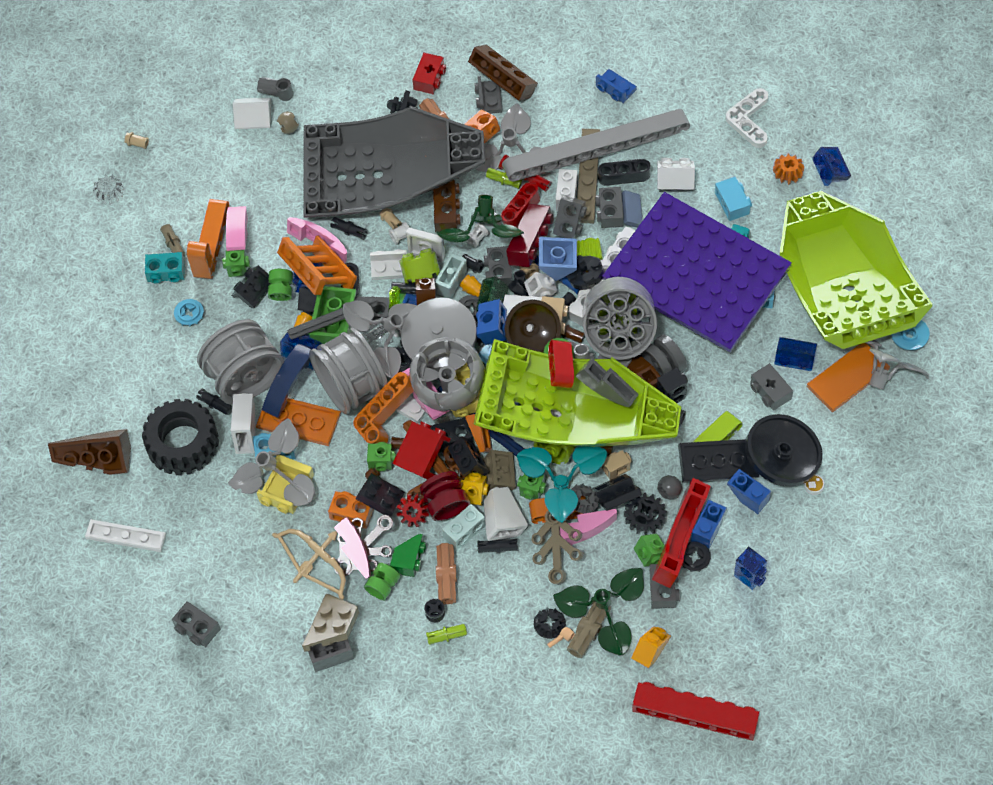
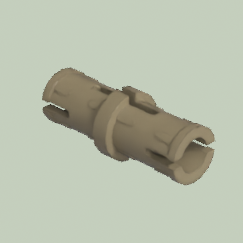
[160,224,185,257]

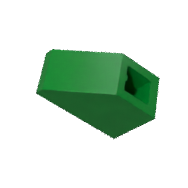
[390,534,426,577]

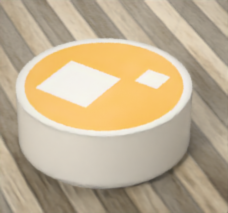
[804,475,824,495]

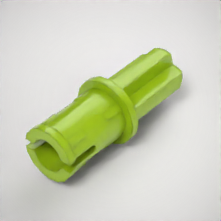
[486,168,522,189]
[426,624,467,645]

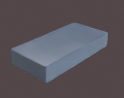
[621,190,642,228]

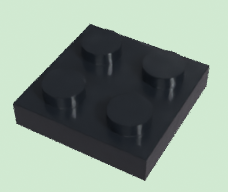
[355,473,405,517]

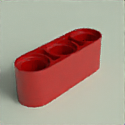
[501,182,540,228]
[548,340,574,389]

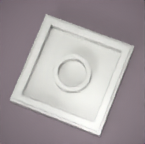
[406,227,445,262]

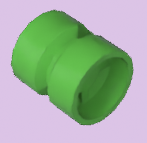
[268,268,293,301]
[364,563,400,601]

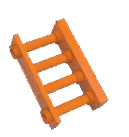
[277,235,357,295]

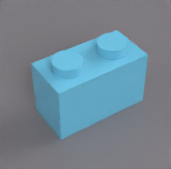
[715,176,752,221]

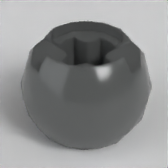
[657,475,682,500]

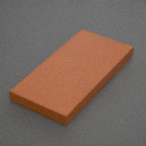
[806,342,890,413]
[256,398,341,446]

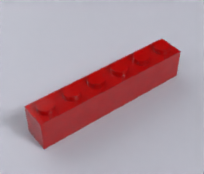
[632,682,760,741]

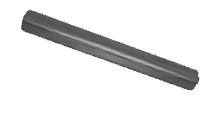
[287,296,377,340]

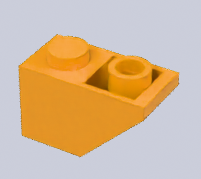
[631,626,671,668]

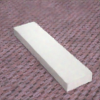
[85,519,166,552]

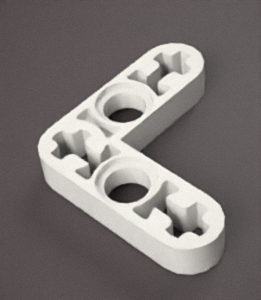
[726,88,768,148]

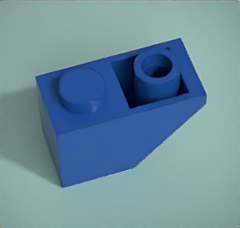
[727,469,771,514]
[691,500,727,549]

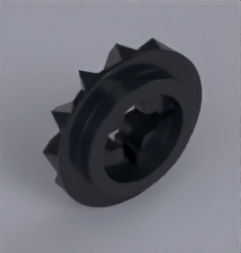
[682,542,711,572]
[533,607,566,639]

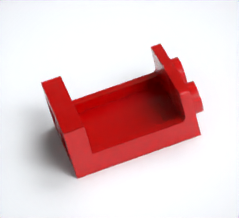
[392,421,451,480]

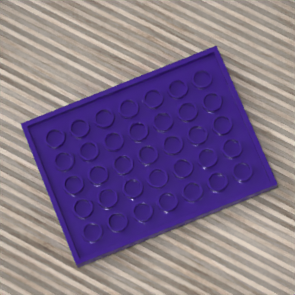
[602,192,792,352]

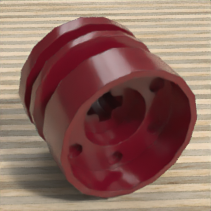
[420,471,470,521]

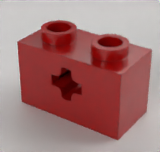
[412,52,446,95]

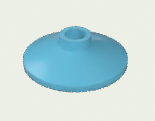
[891,320,930,350]

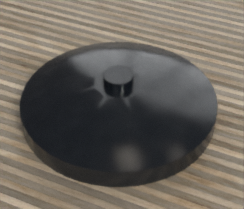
[745,414,823,487]

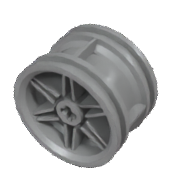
[309,327,388,414]

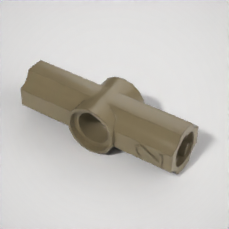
[567,602,611,658]

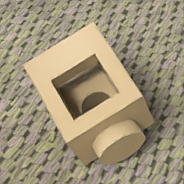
[601,450,632,480]

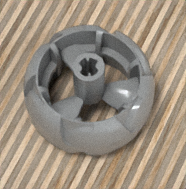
[409,337,484,411]

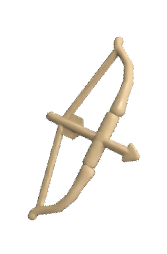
[272,529,346,599]

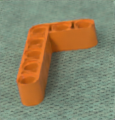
[187,199,229,279]

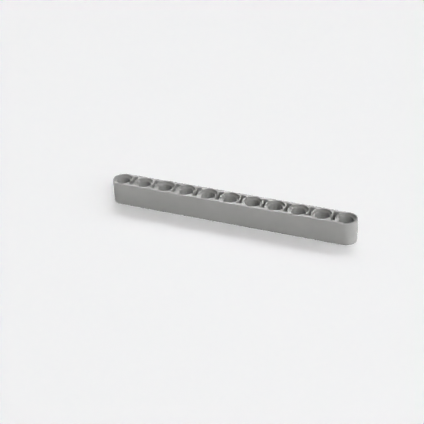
[502,109,690,181]

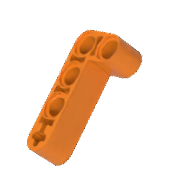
[353,372,414,444]

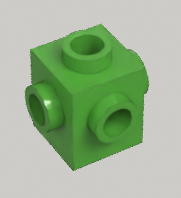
[222,250,250,277]
[367,442,396,471]
[517,474,547,500]
[633,534,664,567]

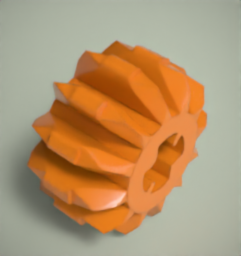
[773,153,804,185]

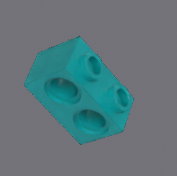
[145,252,185,284]

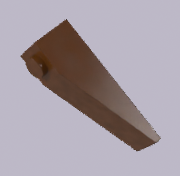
[48,429,131,475]

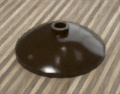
[504,299,561,353]

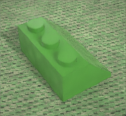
[309,286,356,346]

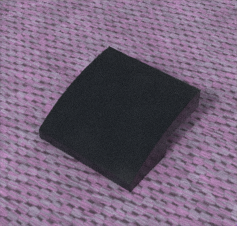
[591,474,642,511]

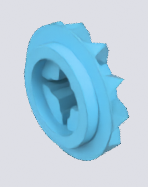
[174,299,204,327]

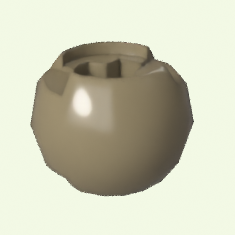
[277,111,299,134]

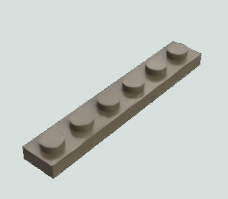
[576,129,600,224]

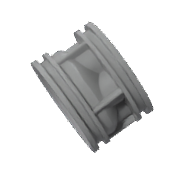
[197,319,284,405]

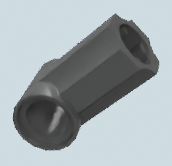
[257,77,294,101]

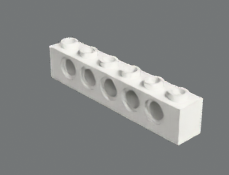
[568,226,635,327]

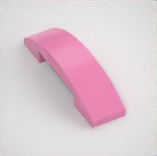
[287,217,347,263]

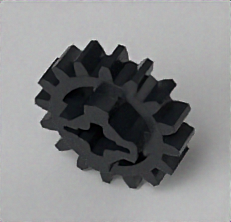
[624,492,667,535]

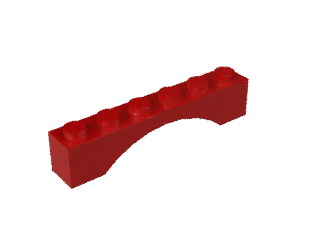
[652,478,711,588]

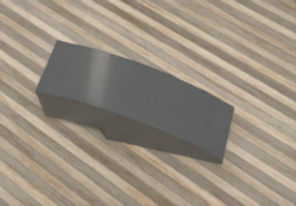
[576,358,639,407]

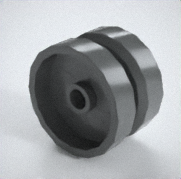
[640,334,687,376]

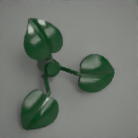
[436,194,524,242]
[553,568,644,656]

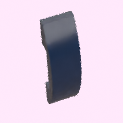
[261,343,311,419]

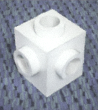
[524,272,557,297]

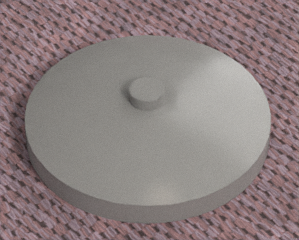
[401,298,477,371]

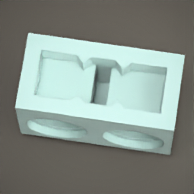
[442,504,486,551]

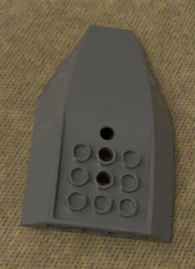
[303,106,485,218]

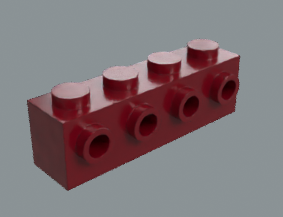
[506,204,554,267]

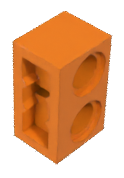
[464,109,500,144]
[328,491,374,529]

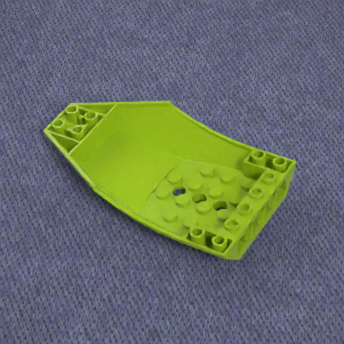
[779,191,933,349]
[473,339,681,447]

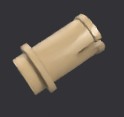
[124,132,149,149]
[380,208,402,230]

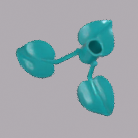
[516,446,607,523]

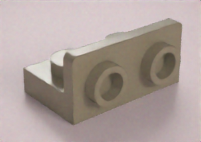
[483,450,516,492]

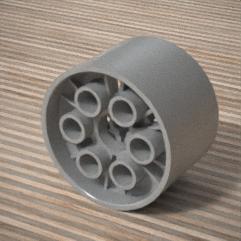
[583,277,657,360]

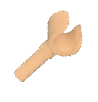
[547,627,575,648]

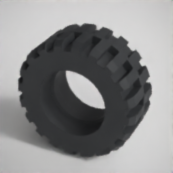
[142,399,219,475]

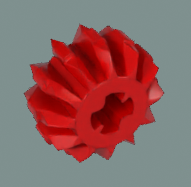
[397,494,430,527]

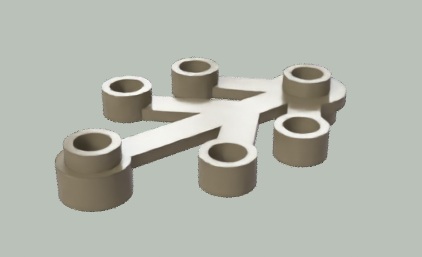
[531,511,583,585]

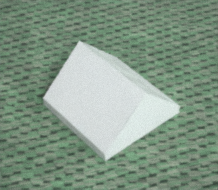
[233,98,272,129]

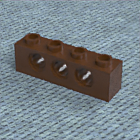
[468,44,538,101]
[433,178,461,233]

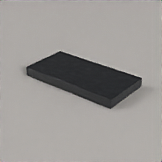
[678,439,759,483]

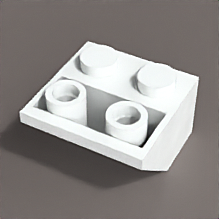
[657,158,695,190]

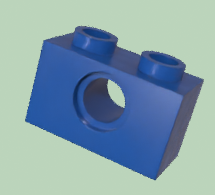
[476,299,507,345]

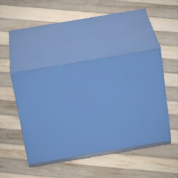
[539,237,577,281]

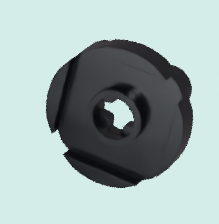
[566,255,604,290]

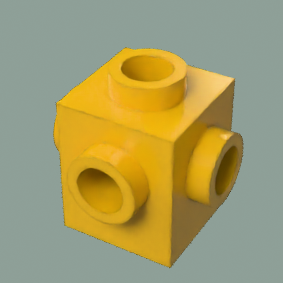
[461,473,489,505]

